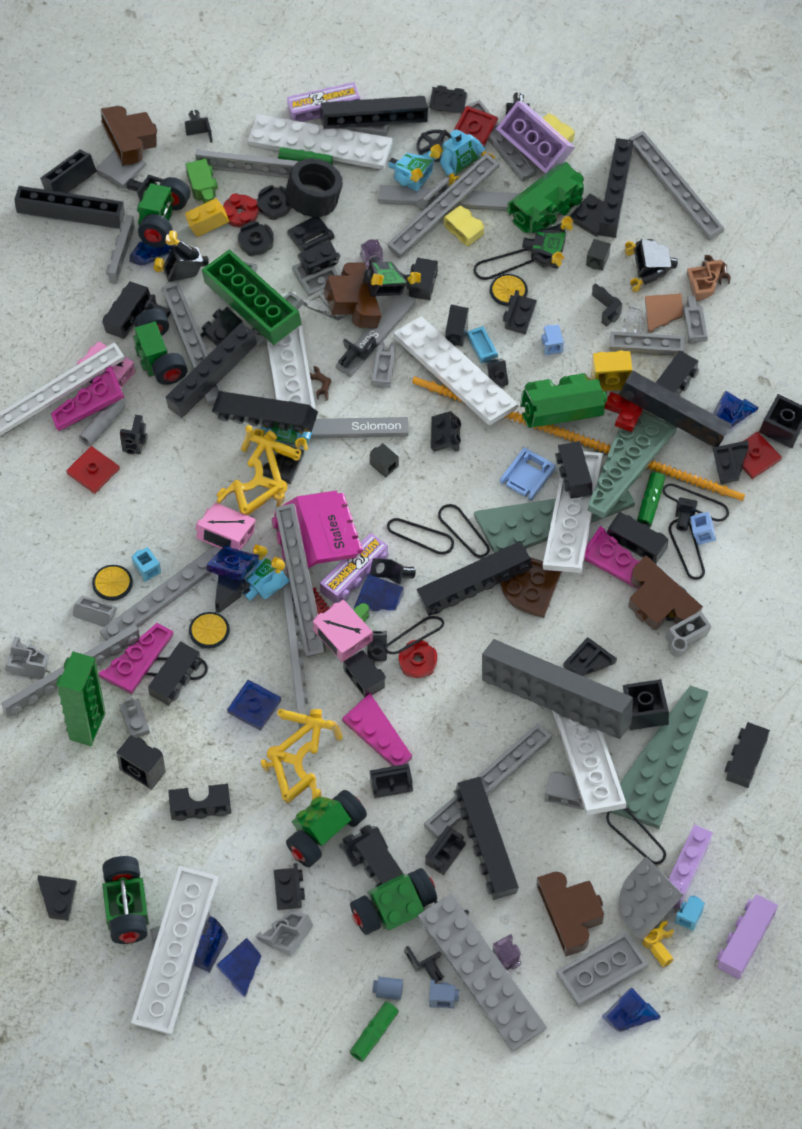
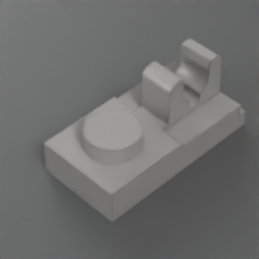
[119,697,150,738]

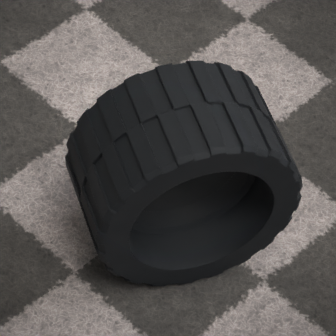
[285,158,343,217]

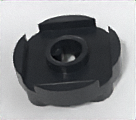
[257,185,292,220]
[238,221,274,256]

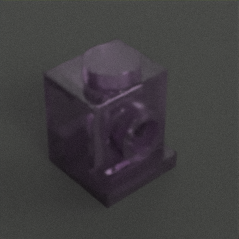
[360,239,383,268]
[493,934,522,971]

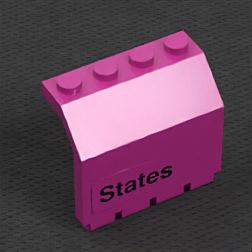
[272,490,363,576]

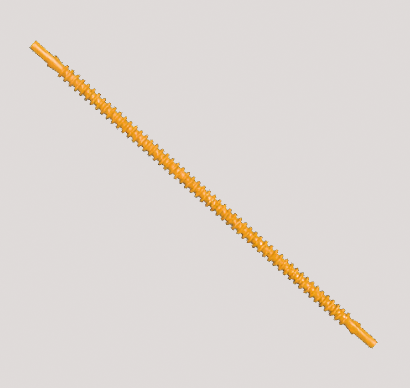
[412,376,745,501]

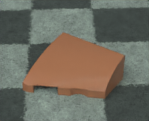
[687,260,723,302]
[645,293,683,333]

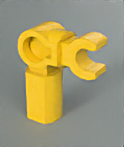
[642,921,674,968]

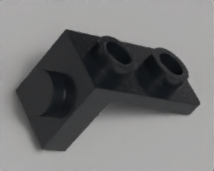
[592,283,622,327]

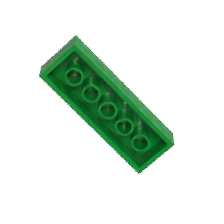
[202,249,302,345]
[56,651,106,747]

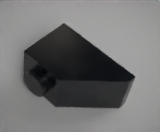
[445,304,469,346]
[215,569,246,613]

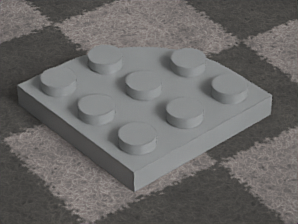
[619,857,684,941]

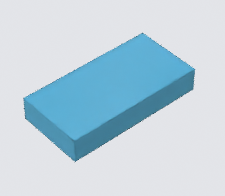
[466,326,498,363]

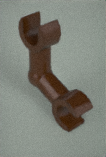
[702,255,731,285]
[310,366,331,401]

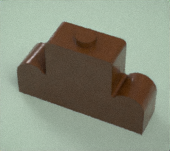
[101,106,157,166]
[324,262,382,328]
[628,556,703,630]
[536,871,604,957]

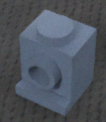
[429,980,459,1009]

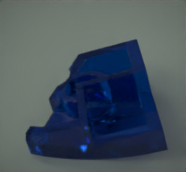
[129,241,176,266]
[713,391,759,429]
[354,574,404,611]
[194,916,228,973]
[216,938,261,997]
[601,988,661,1032]

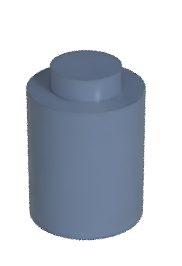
[372,976,403,1000]

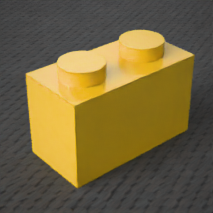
[185,198,229,237]

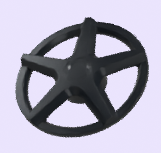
[417,129,451,162]

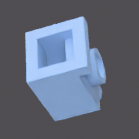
[541,324,564,355]
[690,512,716,545]

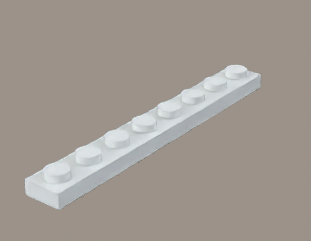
[0,342,125,436]

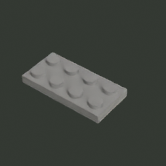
[556,932,648,1007]

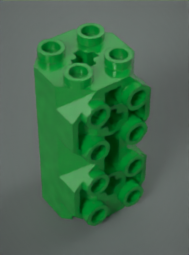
[507,162,584,234]
[520,373,607,428]

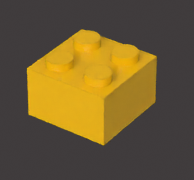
[591,350,633,392]

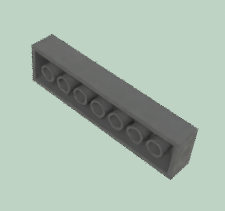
[482,639,633,739]

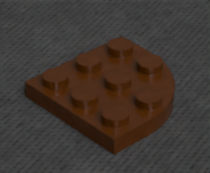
[500,557,562,618]

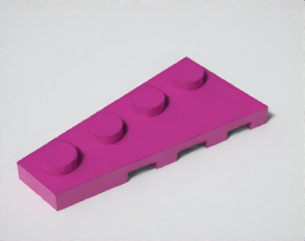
[51,365,125,431]
[342,693,412,766]

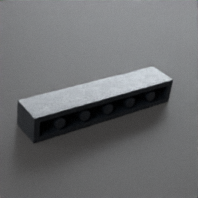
[320,95,428,129]
[599,138,634,238]
[14,186,125,229]
[165,323,257,418]
[619,371,731,447]
[212,391,318,434]
[416,541,533,616]
[454,777,519,900]

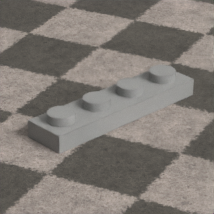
[106,215,135,284]
[610,331,684,355]

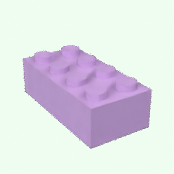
[496,101,575,173]

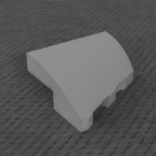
[5,636,49,679]
[256,910,313,956]

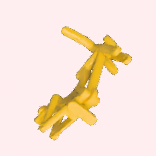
[216,425,301,516]
[261,709,343,803]

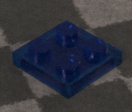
[207,546,259,580]
[227,679,282,731]

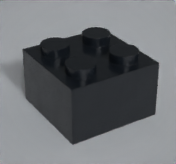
[758,394,802,449]
[622,679,669,730]
[116,735,166,790]

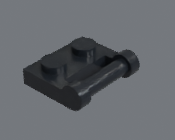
[287,217,335,252]

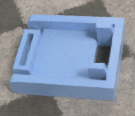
[500,447,556,501]

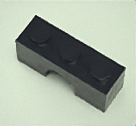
[168,783,231,821]

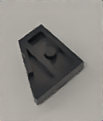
[569,194,604,237]
[713,440,749,485]
[263,445,304,484]
[563,637,617,676]
[37,875,77,921]

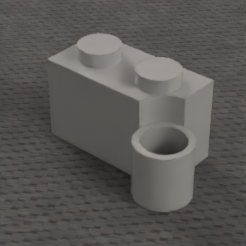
[665,611,712,657]
[544,772,584,810]

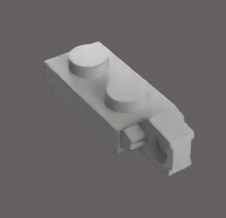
[684,296,708,343]

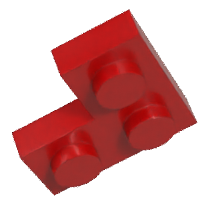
[604,392,644,432]

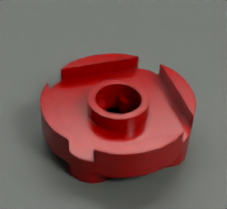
[223,193,258,228]
[399,640,438,678]

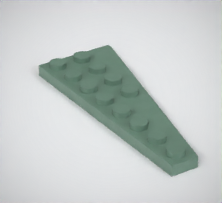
[587,411,677,519]
[474,490,635,553]
[610,686,709,829]

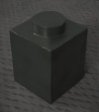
[586,239,611,271]
[369,443,399,478]

